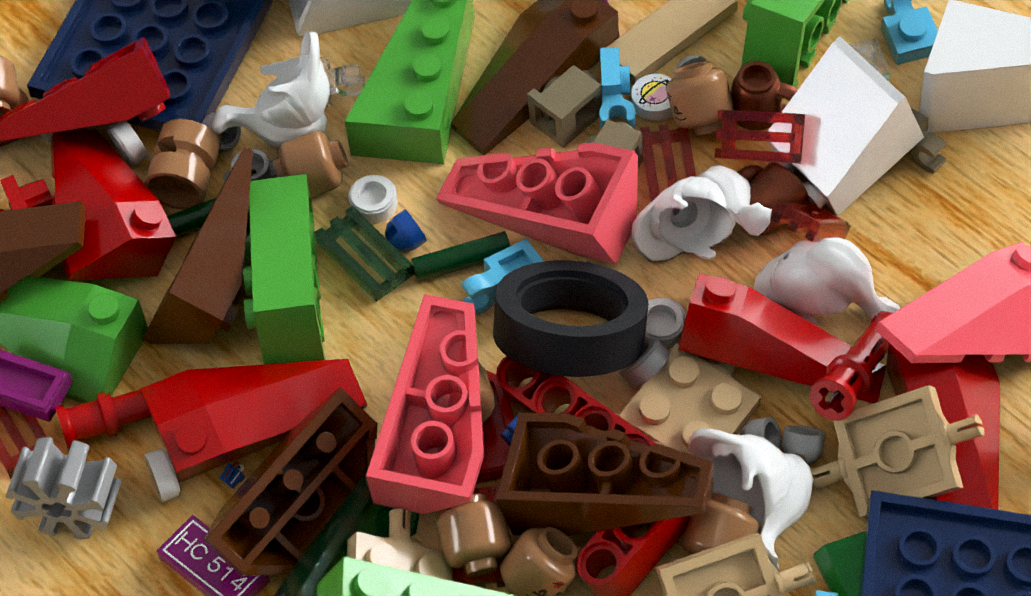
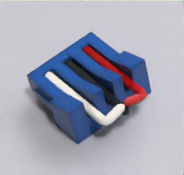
[219,461,246,489]

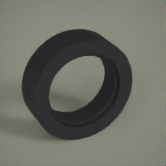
[493,260,649,377]

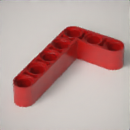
[496,356,690,596]

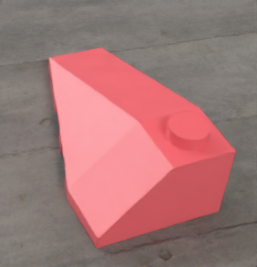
[436,142,638,264]
[875,242,1031,363]
[366,294,484,514]

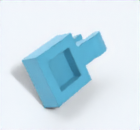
[881,0,938,65]
[599,47,636,129]
[461,239,544,315]

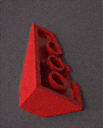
[0,37,170,141]
[51,130,176,281]
[678,273,886,404]
[886,343,1000,510]
[140,359,367,483]

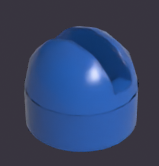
[385,209,427,253]

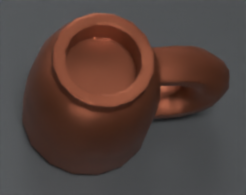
[731,61,798,131]
[737,162,809,235]

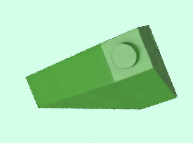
[0,275,148,404]

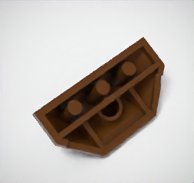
[203,388,378,576]

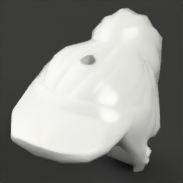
[211,31,330,148]
[631,165,772,261]
[753,237,900,326]
[688,428,813,571]

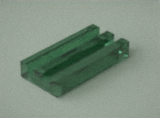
[314,205,414,302]

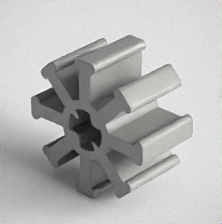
[6,437,121,539]

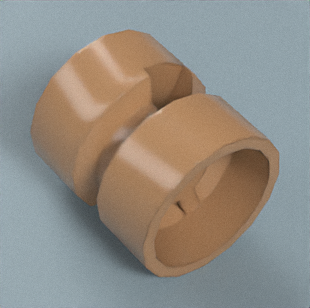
[144,119,221,210]

